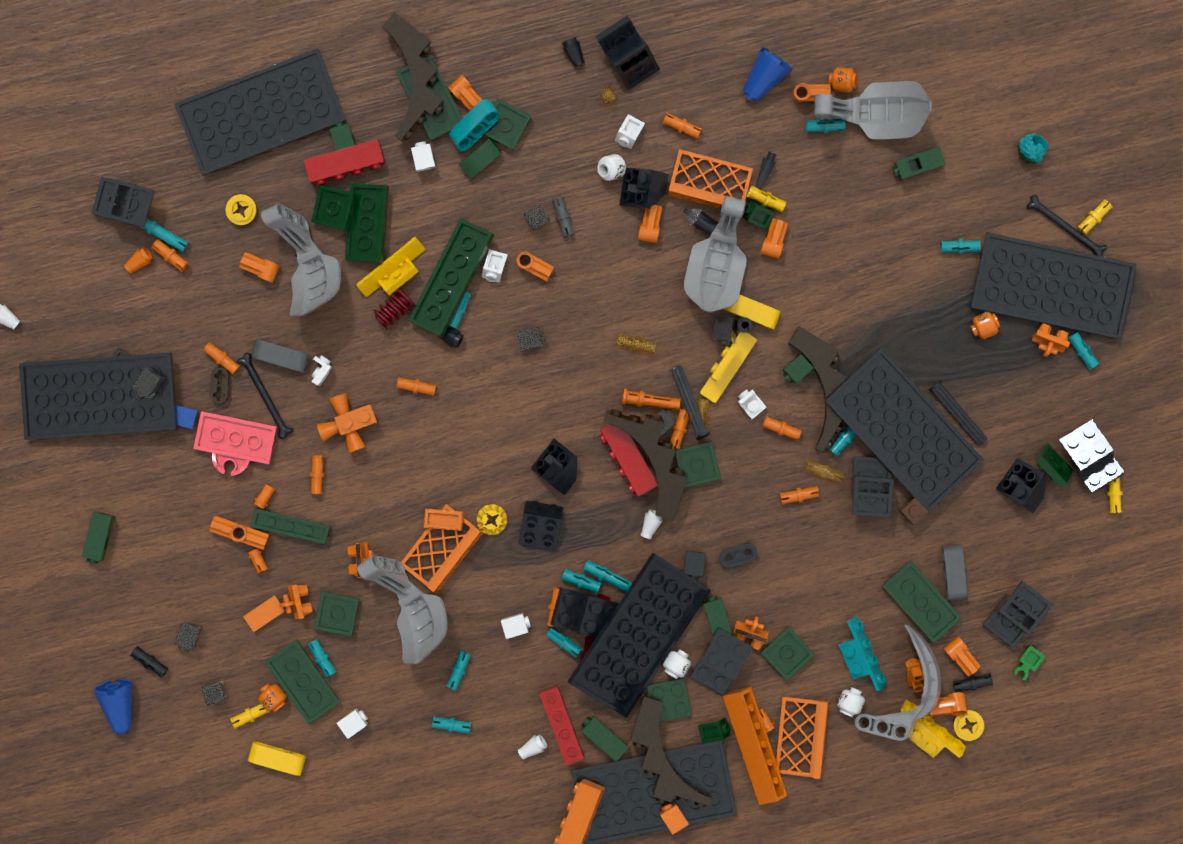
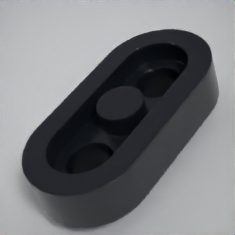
[719,543,757,568]

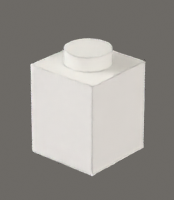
[411,142,436,172]
[501,613,531,639]
[337,708,368,739]

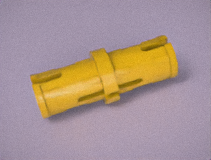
[747,186,786,213]
[1077,199,1113,235]
[1107,477,1123,513]
[230,704,270,729]

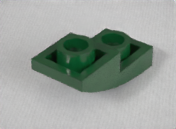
[458,138,502,179]

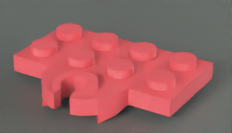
[193,411,277,476]

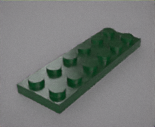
[408,218,495,338]

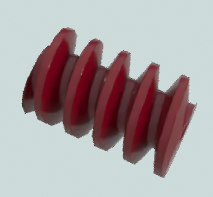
[373,289,416,330]

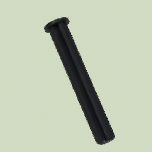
[671,366,710,440]
[929,380,987,445]

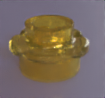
[599,86,617,104]

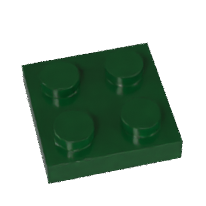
[484,98,531,150]
[311,185,357,231]
[675,441,721,488]
[1035,443,1073,488]
[314,591,360,636]
[761,626,815,680]
[647,678,692,722]

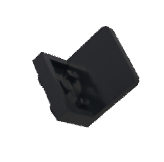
[519,501,563,550]

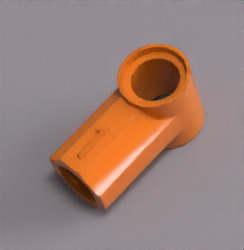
[447,75,482,111]
[791,83,831,103]
[638,205,662,244]
[760,218,788,259]
[239,252,281,283]
[516,252,554,281]
[943,637,981,676]
[930,692,968,717]

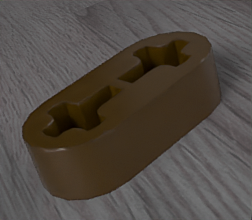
[210,367,230,404]

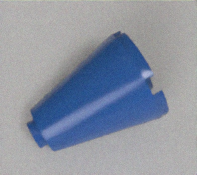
[743,46,793,102]
[94,679,133,735]

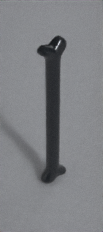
[1027,195,1107,257]
[237,352,293,439]

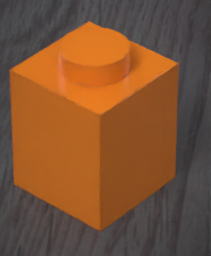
[660,802,689,835]

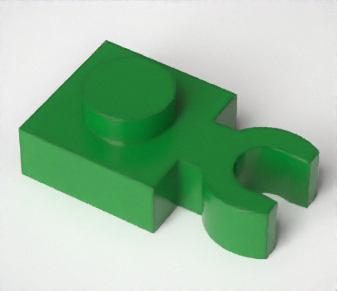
[1013,645,1046,680]

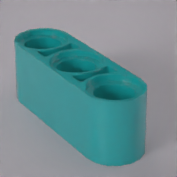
[449,99,500,151]

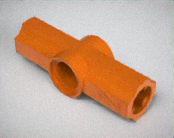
[209,515,270,550]

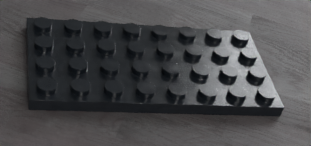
[174,48,346,176]
[970,232,1137,339]
[824,348,984,512]
[19,353,177,440]
[567,553,711,718]
[572,740,737,844]

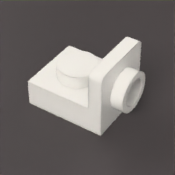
[615,114,645,149]
[482,249,507,282]
[312,355,333,386]
[737,389,766,419]

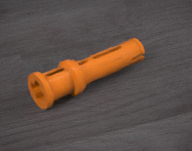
[621,388,681,411]

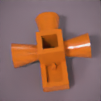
[317,393,377,453]

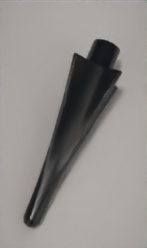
[753,152,776,200]

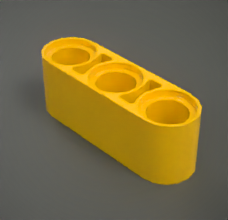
[724,294,781,330]
[248,742,306,776]

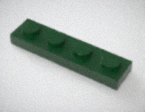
[251,508,330,544]

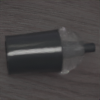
[683,208,718,235]

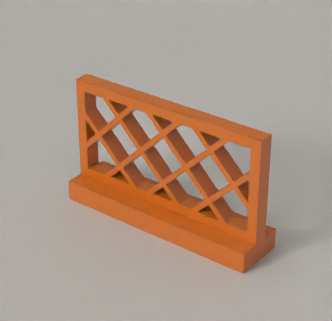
[667,149,753,209]
[401,504,484,593]
[776,696,829,779]

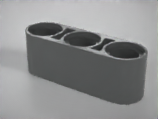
[251,339,310,373]
[942,544,968,601]

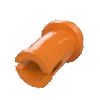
[254,484,276,509]
[248,548,268,574]
[759,708,775,733]

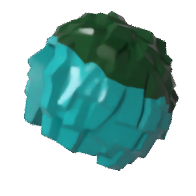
[1017,134,1049,164]

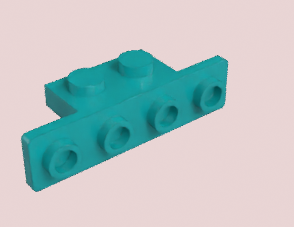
[839,616,887,692]

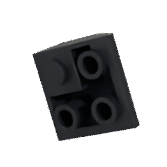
[619,168,669,209]
[531,439,578,495]
[996,458,1046,514]

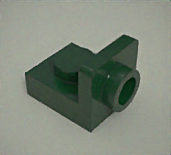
[742,199,776,230]
[698,718,730,744]

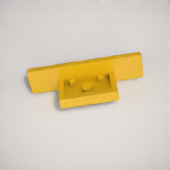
[356,237,425,297]
[700,331,757,403]
[901,700,966,758]

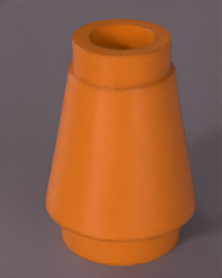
[124,247,153,274]

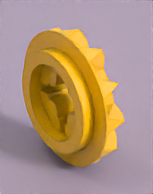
[226,194,257,225]
[477,504,507,535]
[953,710,984,741]

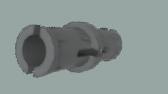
[552,197,575,237]

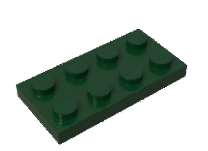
[396,54,463,141]
[345,183,389,263]
[882,560,962,643]
[265,639,341,724]

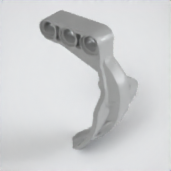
[814,81,932,140]
[684,196,747,312]
[261,203,341,317]
[357,555,447,664]
[855,625,942,741]

